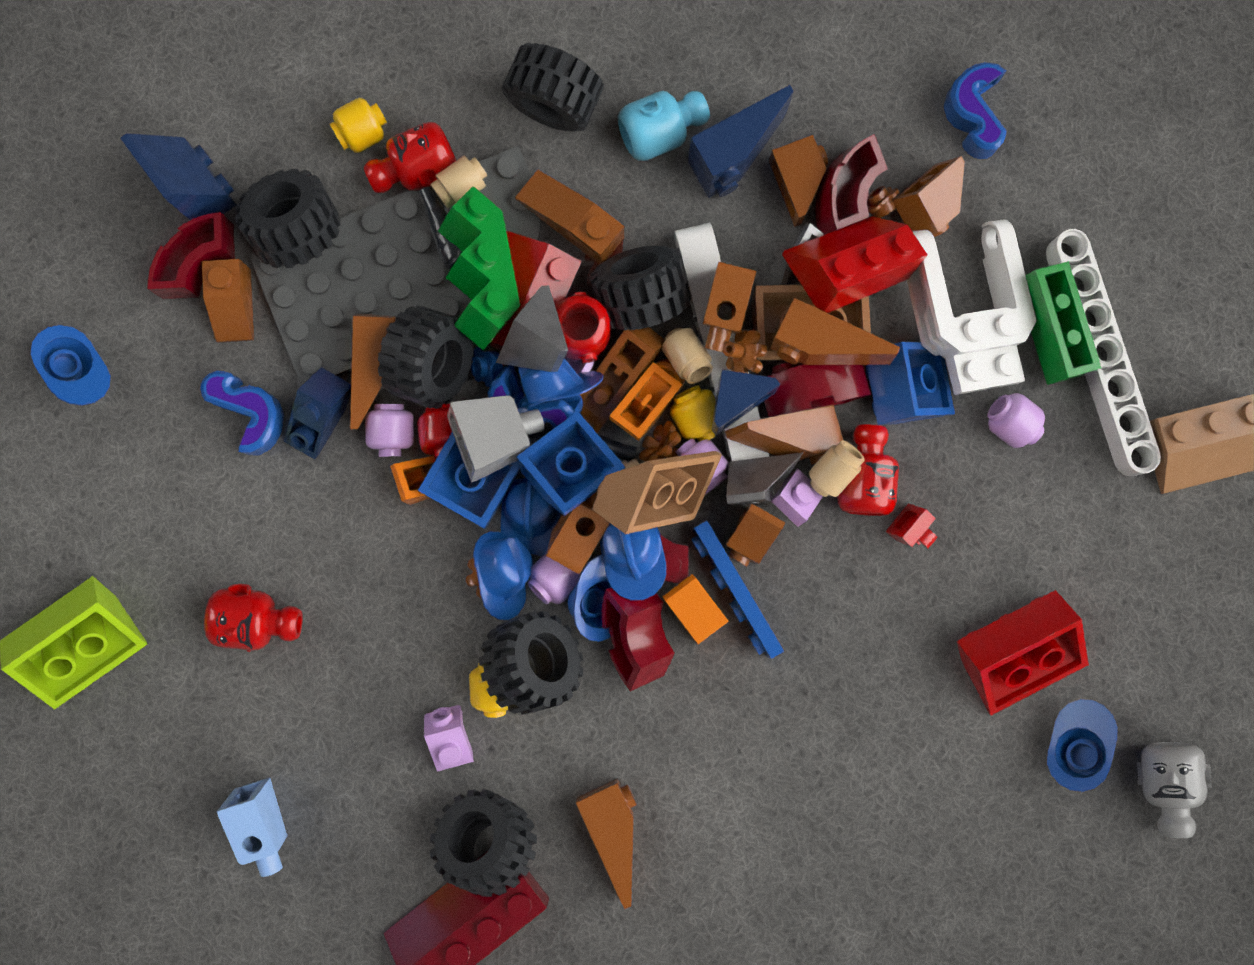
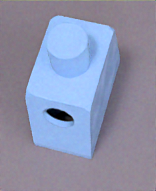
[217,777,287,877]

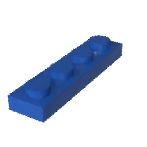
[691,521,784,659]

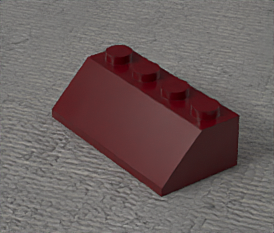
[383,851,549,965]

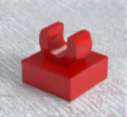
[886,503,938,549]

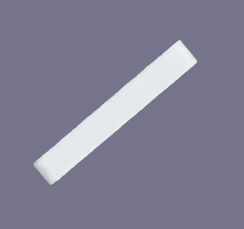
[674,223,769,461]
[1046,229,1161,476]

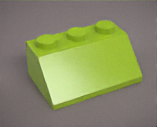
[0,576,147,710]

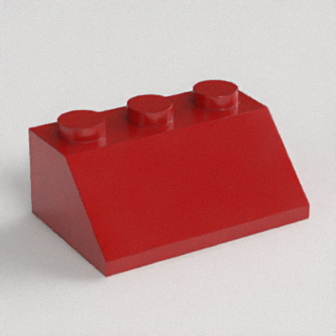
[782,216,928,313]
[489,231,582,351]
[957,590,1089,715]

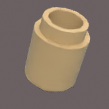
[430,155,488,209]
[662,328,713,384]
[809,440,865,497]

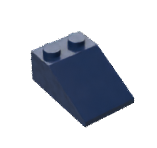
[688,85,794,198]
[120,133,237,220]

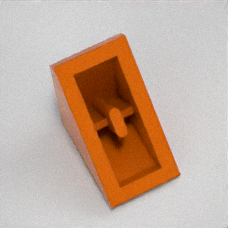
[609,362,683,441]
[390,456,435,505]
[662,574,729,644]

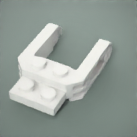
[907,219,1036,395]

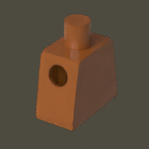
[702,262,756,353]
[546,492,610,574]

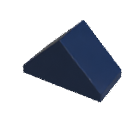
[711,370,780,436]

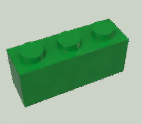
[1026,261,1102,385]

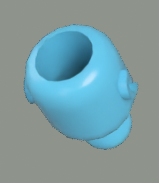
[618,91,710,161]

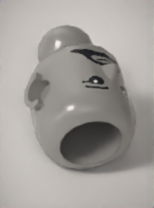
[1137,742,1212,838]

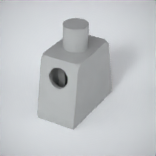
[447,396,544,482]

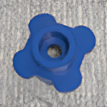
[471,346,503,387]

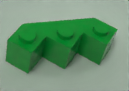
[438,186,520,350]

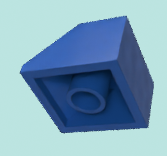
[866,342,955,425]
[517,411,626,516]
[418,432,520,529]

